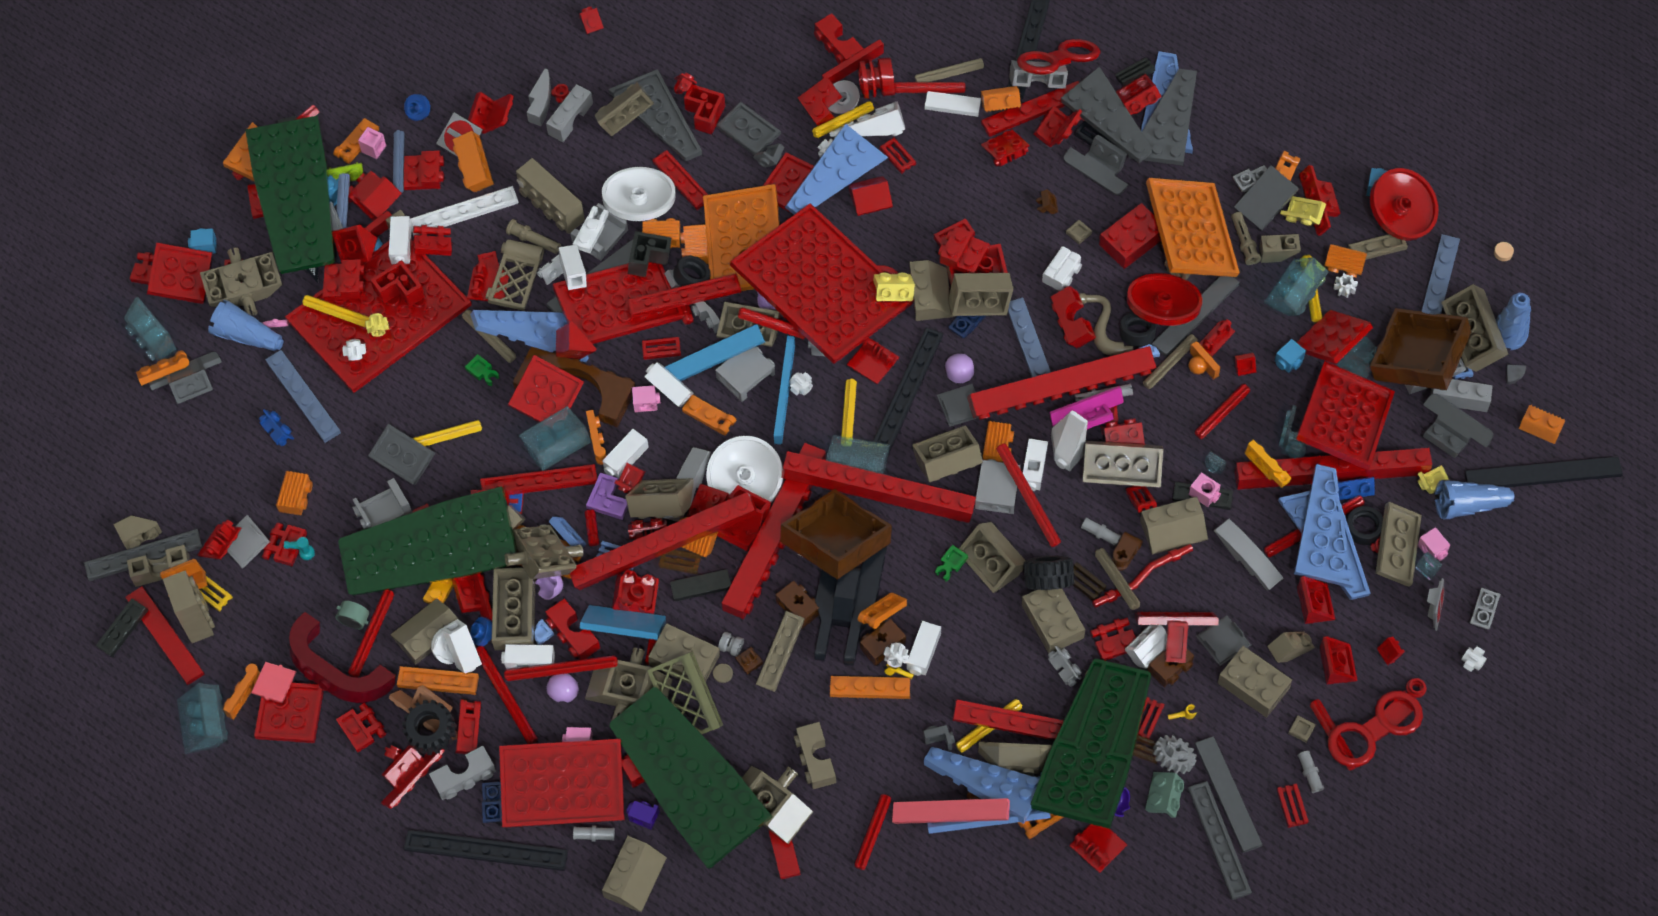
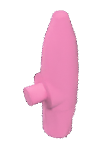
[262,319,289,328]

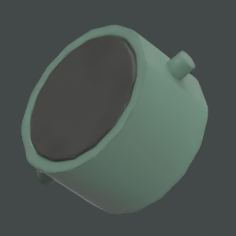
[336,601,369,630]

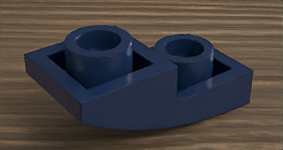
[948,316,986,339]
[482,782,502,823]

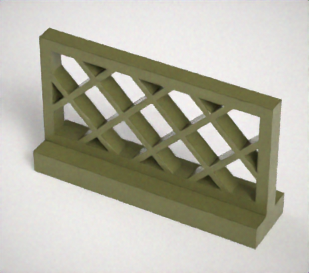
[647,651,723,734]

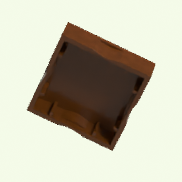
[1370,308,1471,390]
[780,489,892,580]

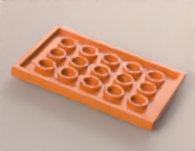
[1146,178,1240,277]
[703,184,780,291]

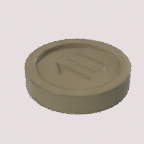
[713,664,733,683]

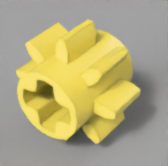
[365,313,389,337]

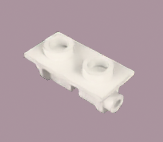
[537,254,563,285]

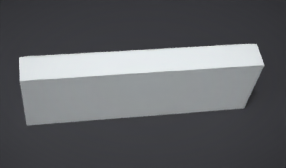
[925,91,981,117]

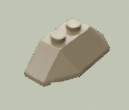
[978,742,1053,776]

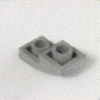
[1233,165,1267,192]
[691,301,720,333]
[1470,588,1501,630]

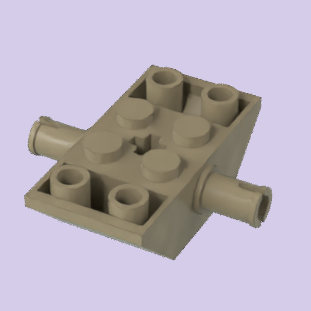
[200,248,282,316]
[505,525,583,580]
[585,648,673,721]
[742,766,813,844]

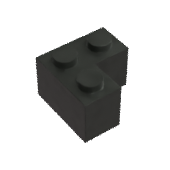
[628,231,672,277]

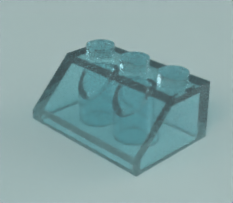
[1264,257,1329,316]
[124,297,177,362]
[519,406,591,471]
[826,435,890,474]
[177,683,228,754]

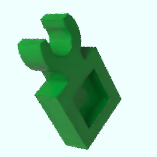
[465,354,499,386]
[935,545,969,581]

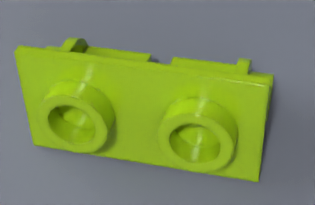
[327,162,363,182]

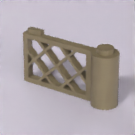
[486,239,544,311]

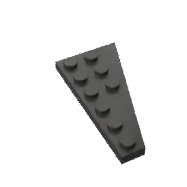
[1061,67,1152,163]
[609,69,702,161]
[1129,69,1197,166]

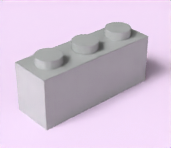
[1431,379,1493,412]

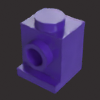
[626,801,660,830]

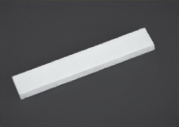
[410,186,519,236]

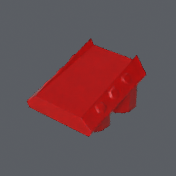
[612,570,659,614]

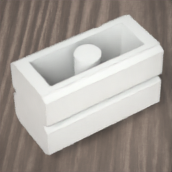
[1042,247,1082,291]
[1125,625,1167,668]

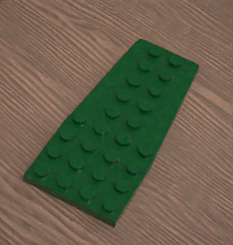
[245,116,335,274]
[338,486,517,595]
[1030,659,1151,829]
[610,687,772,869]

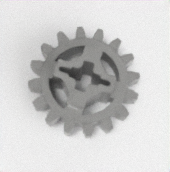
[1153,735,1197,774]

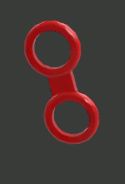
[1017,39,1100,75]
[1328,691,1423,767]

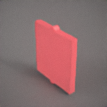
[252,662,296,703]

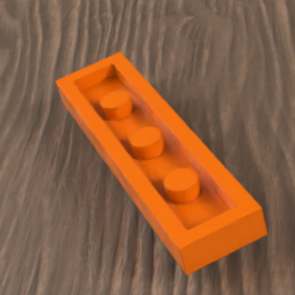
[397,666,479,695]
[830,676,910,699]

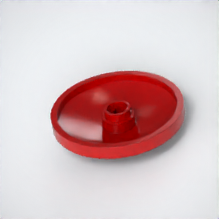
[1370,168,1439,241]
[1127,273,1203,326]

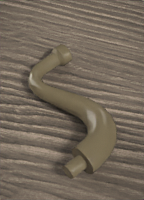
[1079,293,1133,356]

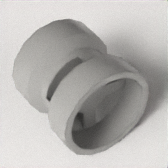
[718,632,744,657]

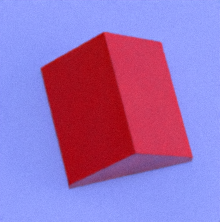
[848,176,893,216]
[332,225,377,263]
[556,321,597,359]
[1297,576,1335,624]
[1320,636,1358,684]

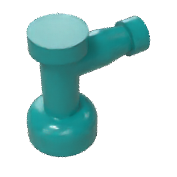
[284,537,315,560]

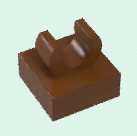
[1036,189,1058,214]
[735,647,763,675]

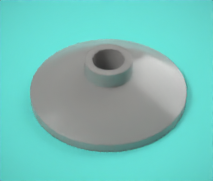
[828,80,860,114]

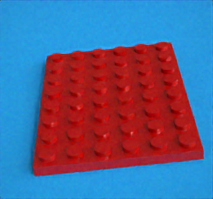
[730,203,914,364]
[285,240,472,393]

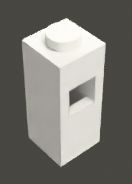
[389,216,412,264]
[559,244,587,290]
[645,363,693,407]
[603,429,649,479]
[1023,439,1048,491]
[441,619,482,674]
[907,621,941,676]
[501,645,555,670]

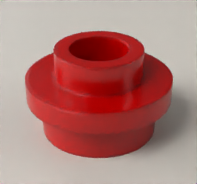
[1406,678,1427,698]
[384,745,402,760]

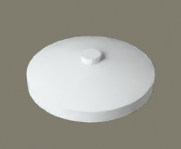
[602,167,675,221]
[706,436,784,503]

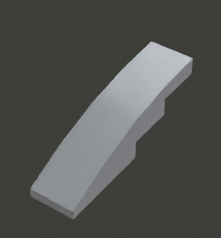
[663,447,711,522]
[1214,519,1283,590]

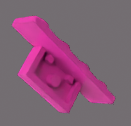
[1050,386,1124,430]

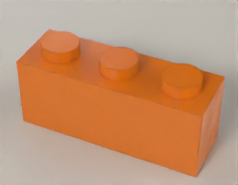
[453,131,494,192]

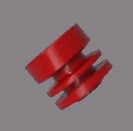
[858,57,895,99]

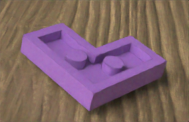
[586,473,628,520]

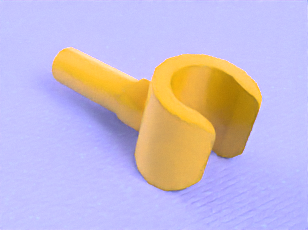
[885,664,913,679]
[1168,704,1197,720]

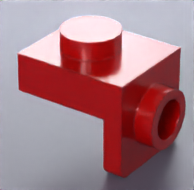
[579,7,604,34]
[614,463,646,493]

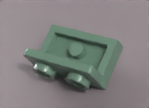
[1145,772,1184,818]

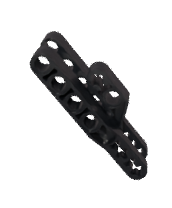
[815,546,887,666]

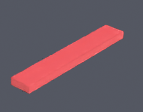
[892,798,1010,824]

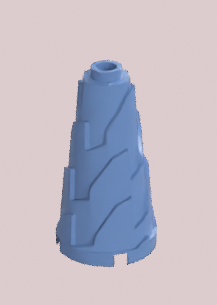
[1495,293,1531,350]
[208,300,284,352]
[1435,480,1514,520]

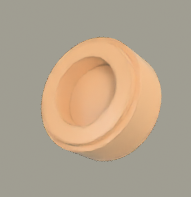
[1494,242,1514,261]

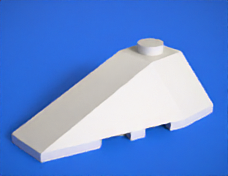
[829,101,905,137]
[1051,410,1088,471]

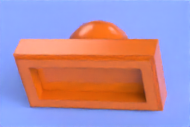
[1188,341,1220,380]

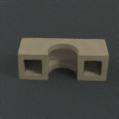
[127,545,190,587]
[794,722,836,789]

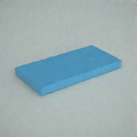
[580,605,666,640]

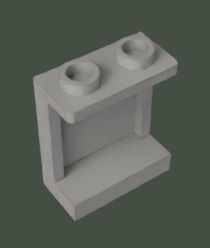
[570,203,628,261]
[716,346,775,402]
[975,459,1020,514]
[352,478,413,530]

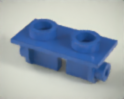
[259,409,294,446]
[1338,477,1375,500]

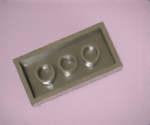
[516,158,585,234]
[1442,284,1508,371]
[1083,441,1163,487]
[492,568,536,650]
[163,570,215,643]

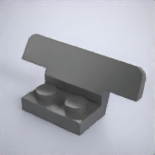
[1064,135,1128,195]
[149,352,222,404]
[1423,394,1493,458]

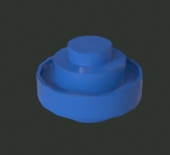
[404,94,430,121]
[470,617,492,646]

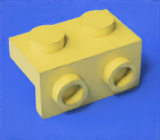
[1280,196,1326,226]
[873,273,915,301]

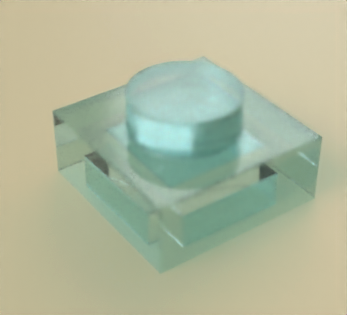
[1204,451,1226,475]
[1415,552,1442,580]

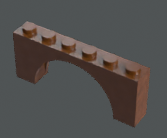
[513,346,635,428]

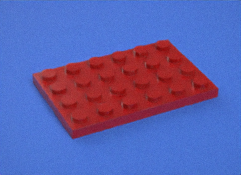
[553,262,684,344]
[1296,361,1395,471]
[499,739,625,828]

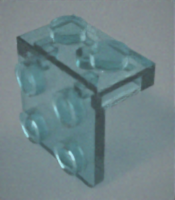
[1336,336,1378,379]
[1279,405,1307,458]

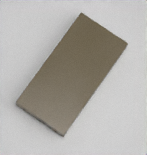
[1376,502,1422,586]

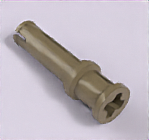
[1231,212,1261,265]
[506,219,561,254]

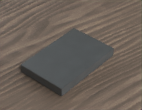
[717,102,781,155]
[1234,166,1299,231]
[368,424,435,485]

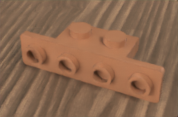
[389,685,457,740]

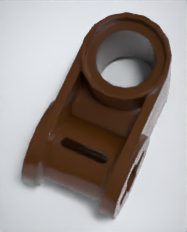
[1112,532,1143,571]

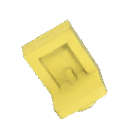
[1418,465,1449,494]

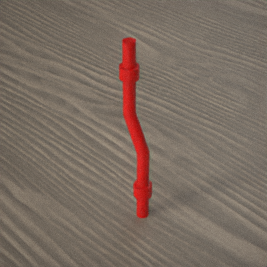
[1092,544,1193,608]

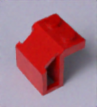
[348,171,402,221]
[717,485,771,551]

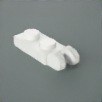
[573,206,609,253]

